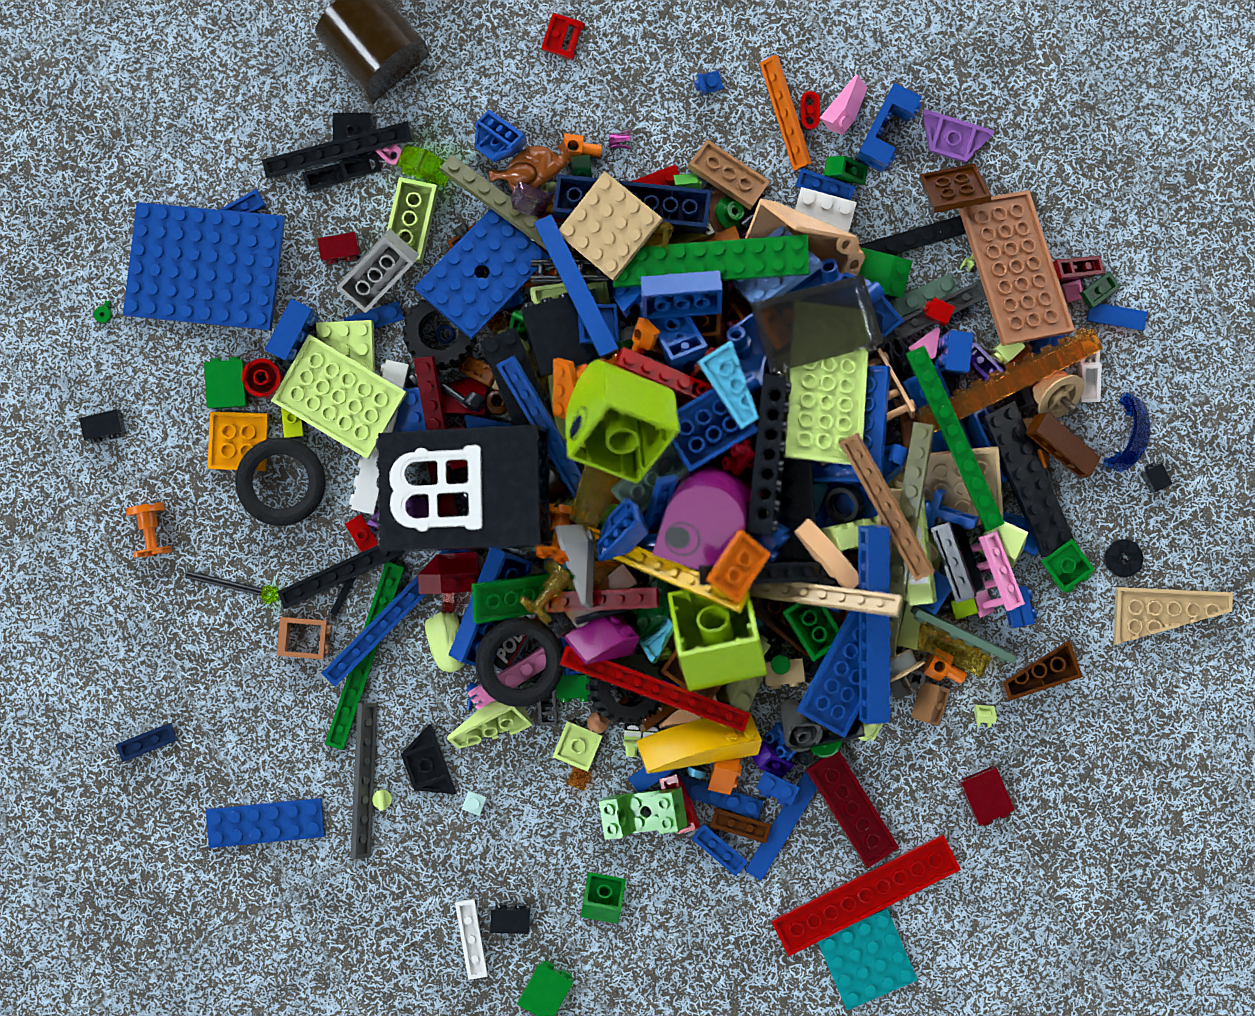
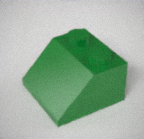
[580,872,626,924]

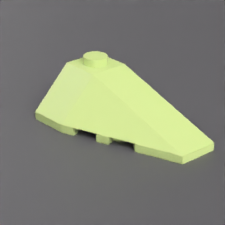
[447,700,533,749]

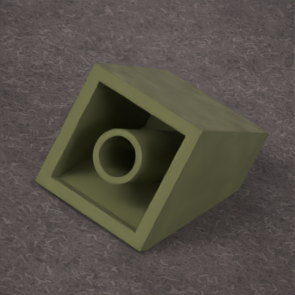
[715,676,763,712]

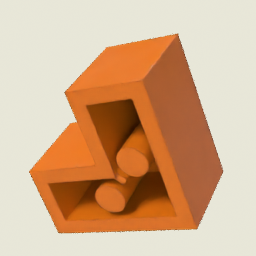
[708,757,743,795]

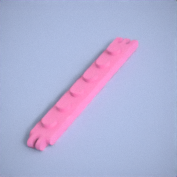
[467,626,577,710]

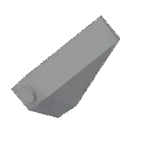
[555,524,595,609]

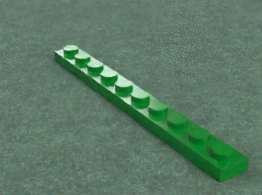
[905,345,1005,532]
[325,562,405,750]

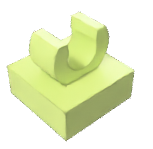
[974,705,997,728]

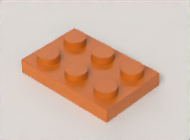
[706,530,770,604]

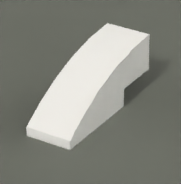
[1077,341,1102,403]

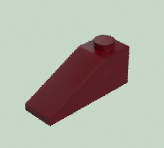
[1053,255,1105,284]

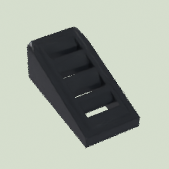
[537,688,558,726]

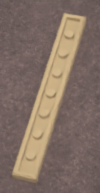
[749,582,903,617]

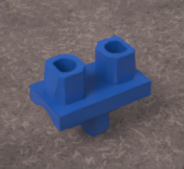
[764,722,797,762]

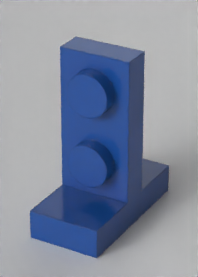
[927,489,979,531]

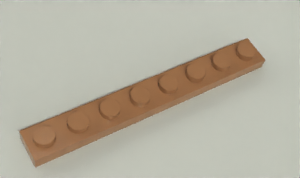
[839,432,935,581]

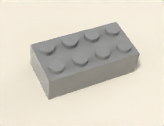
[336,228,419,313]

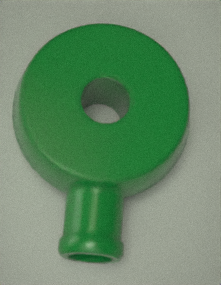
[94,300,112,324]

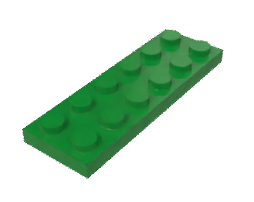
[472,569,576,624]

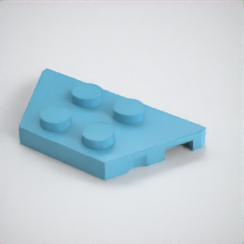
[639,618,674,663]

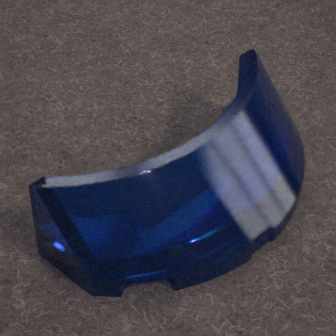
[1102,392,1150,473]

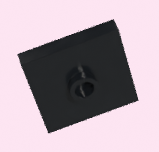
[333,113,371,141]

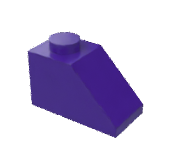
[751,739,795,778]

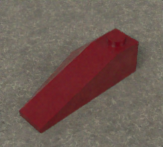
[440,377,486,417]

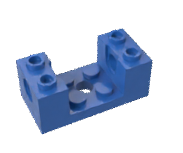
[855,83,922,173]
[638,301,707,373]

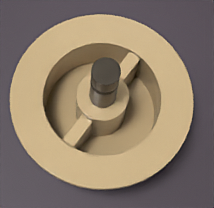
[1033,369,1084,419]

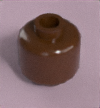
[485,390,508,416]

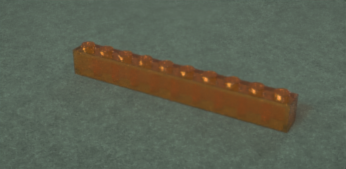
[915,326,1103,432]

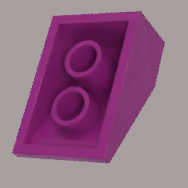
[565,614,639,664]

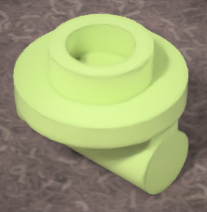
[372,790,392,811]

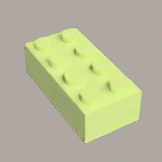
[387,177,439,264]

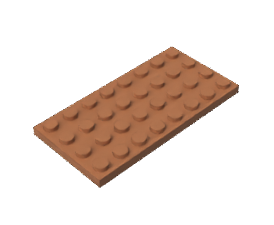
[958,190,1075,346]

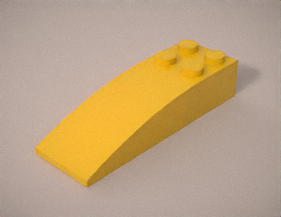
[636,711,762,774]

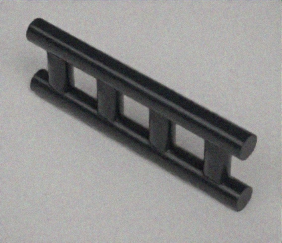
[531,258,609,283]

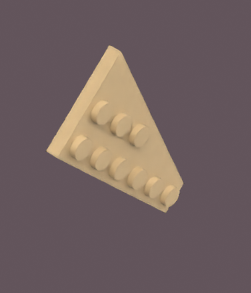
[1113,587,1233,645]

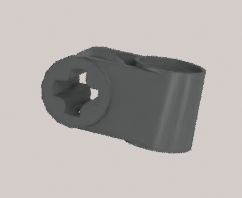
[890,669,925,700]

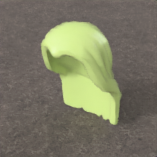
[425,612,465,672]

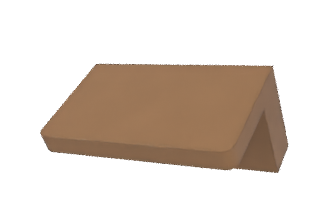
[911,681,951,726]

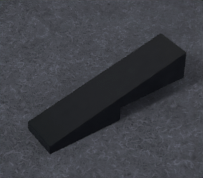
[301,152,382,194]

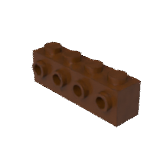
[1025,413,1101,478]

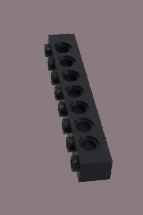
[747,374,792,537]

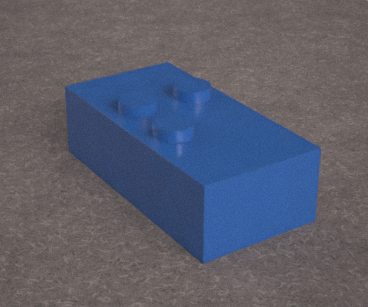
[641,271,722,319]

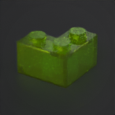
[395,145,449,187]

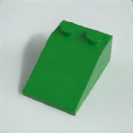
[858,247,913,298]

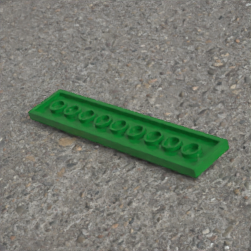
[613,234,809,288]

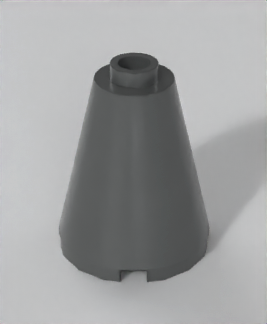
[780,699,822,752]

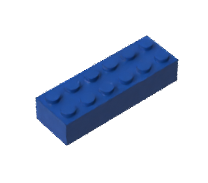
[448,548,533,666]

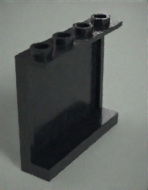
[518,287,615,378]

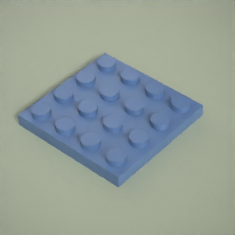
[729,225,823,312]

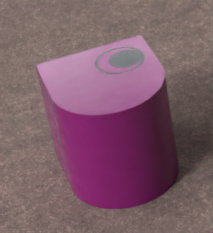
[652,462,751,570]

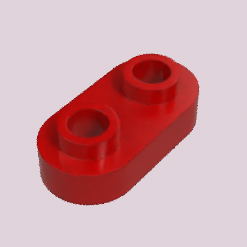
[800,91,820,131]

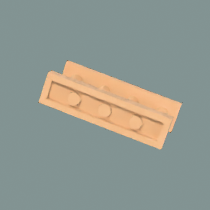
[867,348,917,421]

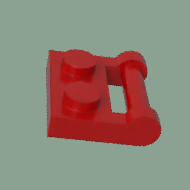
[541,13,585,61]

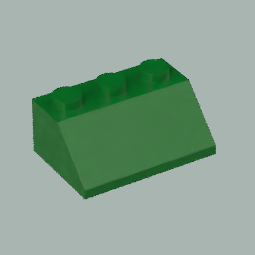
[782,602,840,661]

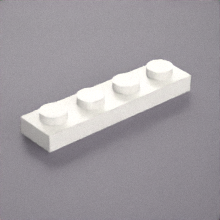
[455,898,488,980]

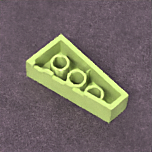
[820,515,878,553]

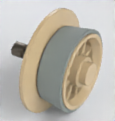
[890,649,925,696]

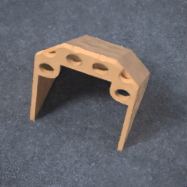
[745,199,865,276]

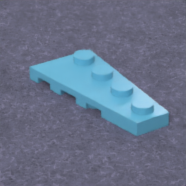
[698,340,758,429]

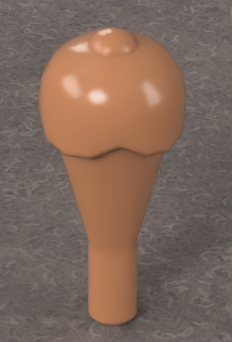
[587,696,630,734]

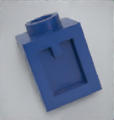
[694,70,724,96]

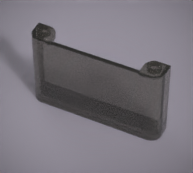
[751,274,883,375]

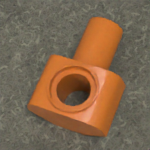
[563,133,602,162]
[631,318,659,356]
[922,648,967,684]

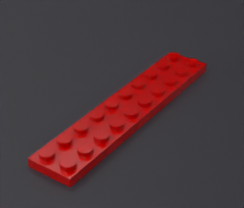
[771,834,961,957]

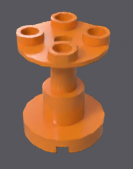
[125,502,172,558]
[535,504,584,564]

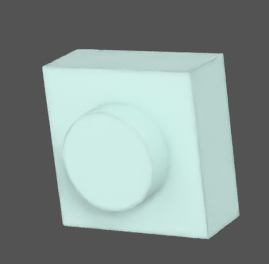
[462,791,487,816]

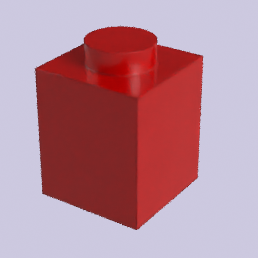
[922,297,955,327]

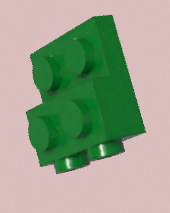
[1040,539,1095,593]

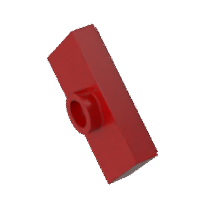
[345,514,378,552]

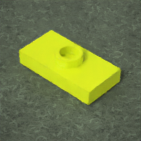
[281,407,304,438]

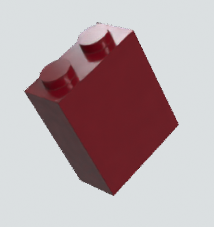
[958,766,1015,826]

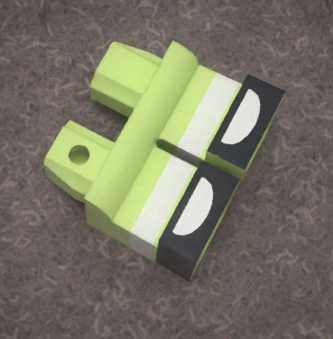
[624,722,661,757]

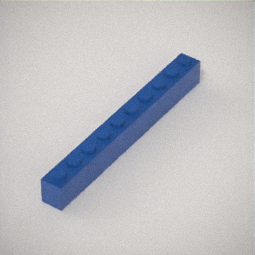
[858,524,891,725]

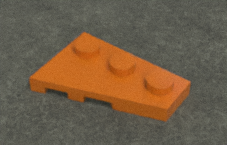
[553,358,578,420]

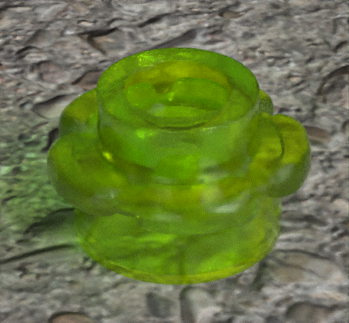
[260,585,279,604]

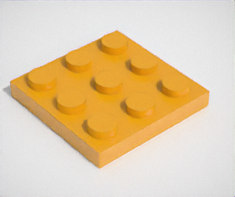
[207,411,269,471]

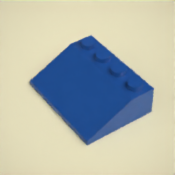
[671,388,758,474]

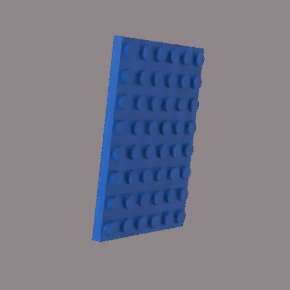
[123,202,286,331]

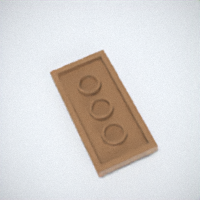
[687,139,770,210]

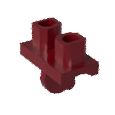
[722,439,755,477]

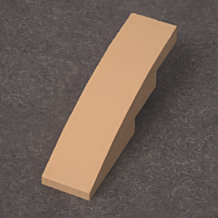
[794,519,859,589]

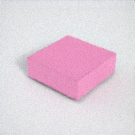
[1061,280,1083,303]

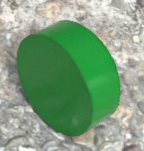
[771,655,790,675]

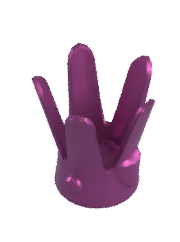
[603,129,631,149]

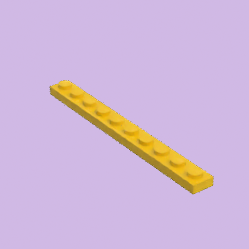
[577,522,749,613]

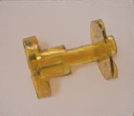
[519,560,576,624]

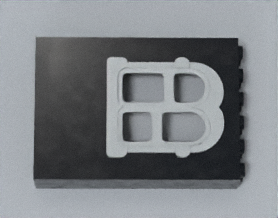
[376,425,550,552]

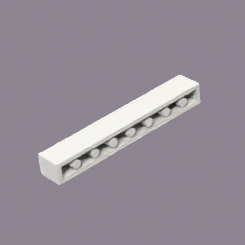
[349,359,411,515]

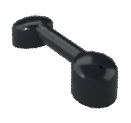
[437,370,487,412]

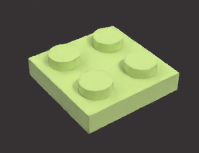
[552,721,603,772]

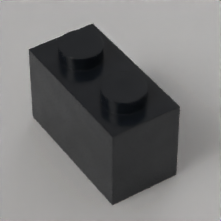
[79,409,126,444]
[490,903,531,934]

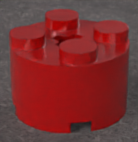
[241,358,284,399]

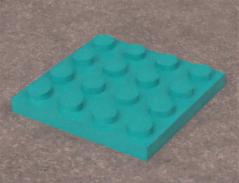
[818,908,918,1011]

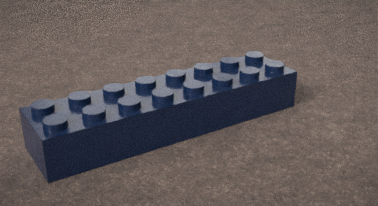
[553,174,711,235]

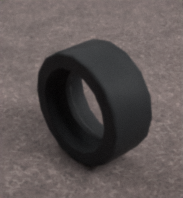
[825,484,864,523]

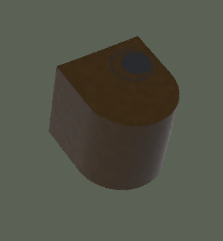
[315,0,430,104]

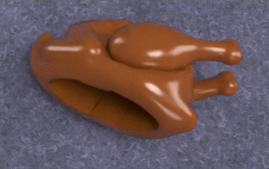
[489,142,569,200]

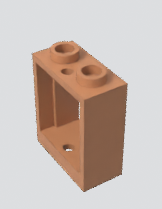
[277,617,332,659]

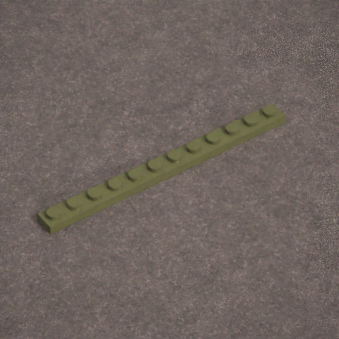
[889,422,935,658]

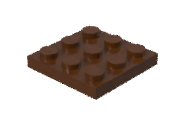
[919,163,991,213]

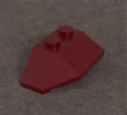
[417,551,485,594]

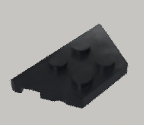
[401,723,457,795]

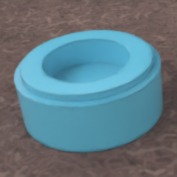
[687,766,707,779]

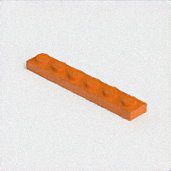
[759,55,812,171]

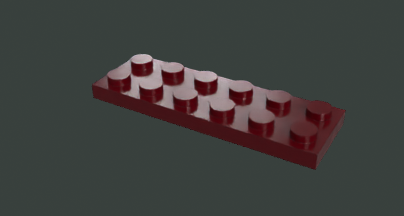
[805,750,899,869]

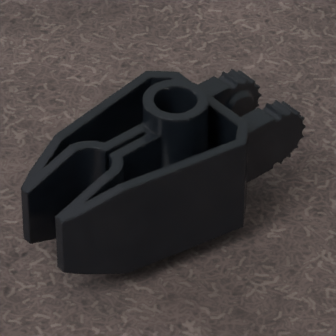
[885,339,915,392]

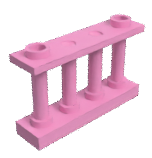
[971,531,1025,618]

